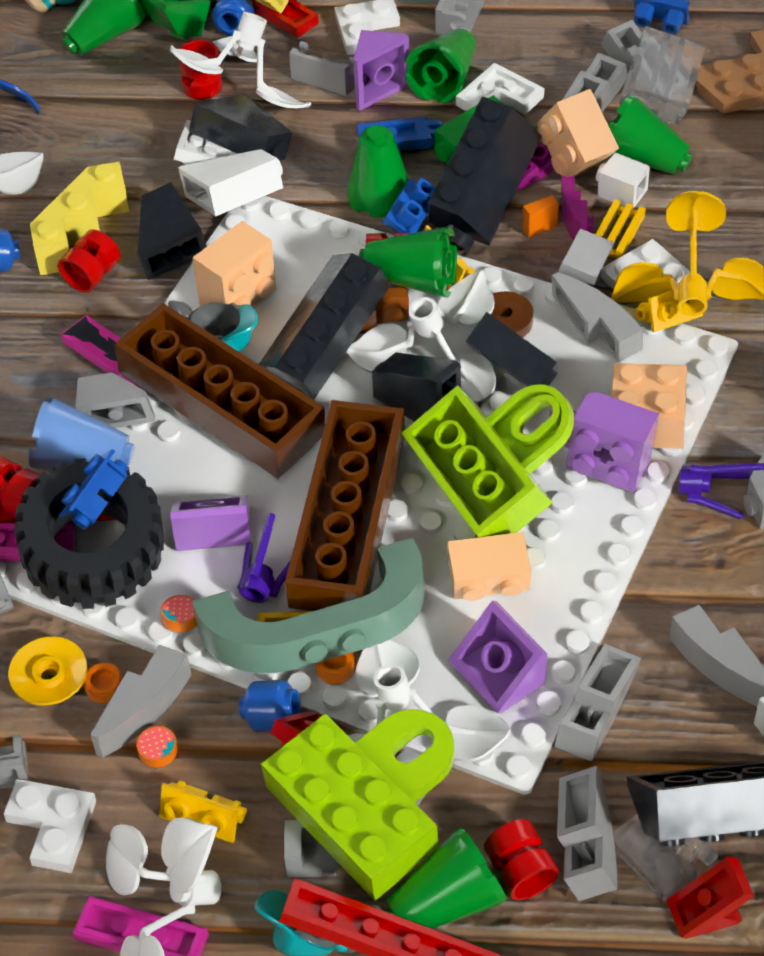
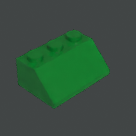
[138,0,211,39]

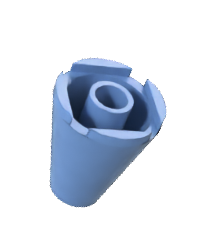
[29,397,135,469]

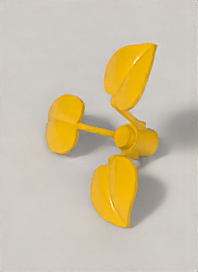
[611,191,764,316]

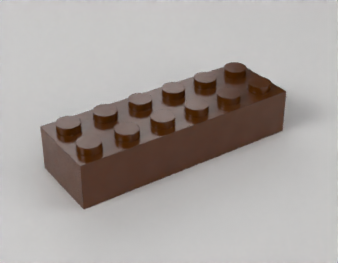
[114,303,325,479]
[285,400,405,611]

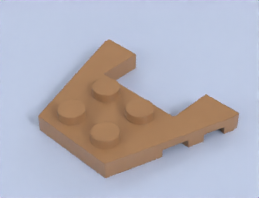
[663,29,764,114]

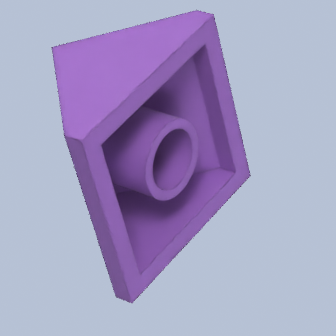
[353,30,409,111]
[170,495,251,551]
[448,600,547,714]

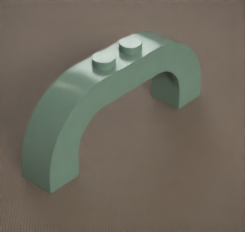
[192,538,425,673]

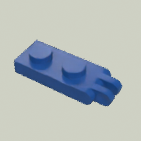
[357,117,443,151]

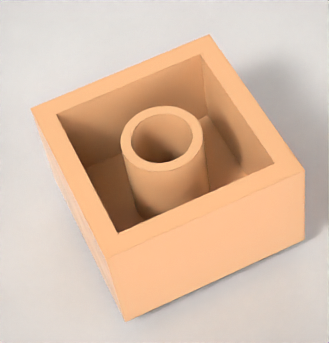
[536,89,619,177]
[193,221,276,306]
[611,363,687,449]

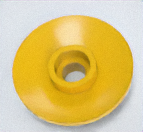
[8,637,87,706]

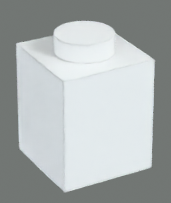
[596,153,650,208]

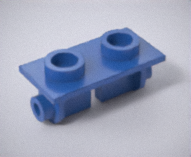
[59,449,129,529]

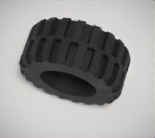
[14,458,164,609]

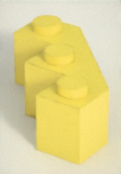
[30,161,129,275]

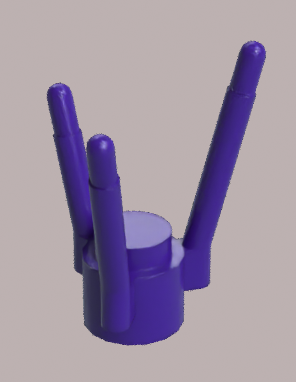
[679,463,764,519]
[237,513,291,603]

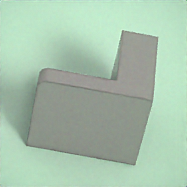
[284,820,337,878]

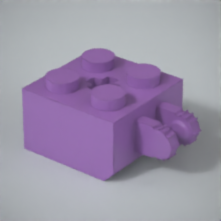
[549,391,659,493]

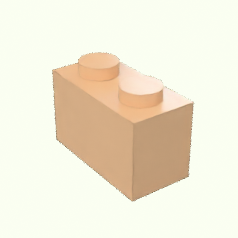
[447,532,531,601]

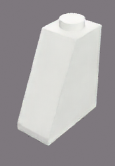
[178,149,283,216]

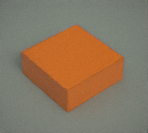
[522,195,559,238]

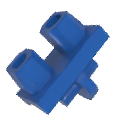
[634,0,690,35]
[382,178,436,233]

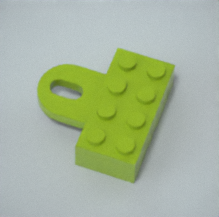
[401,384,574,537]
[261,709,455,901]

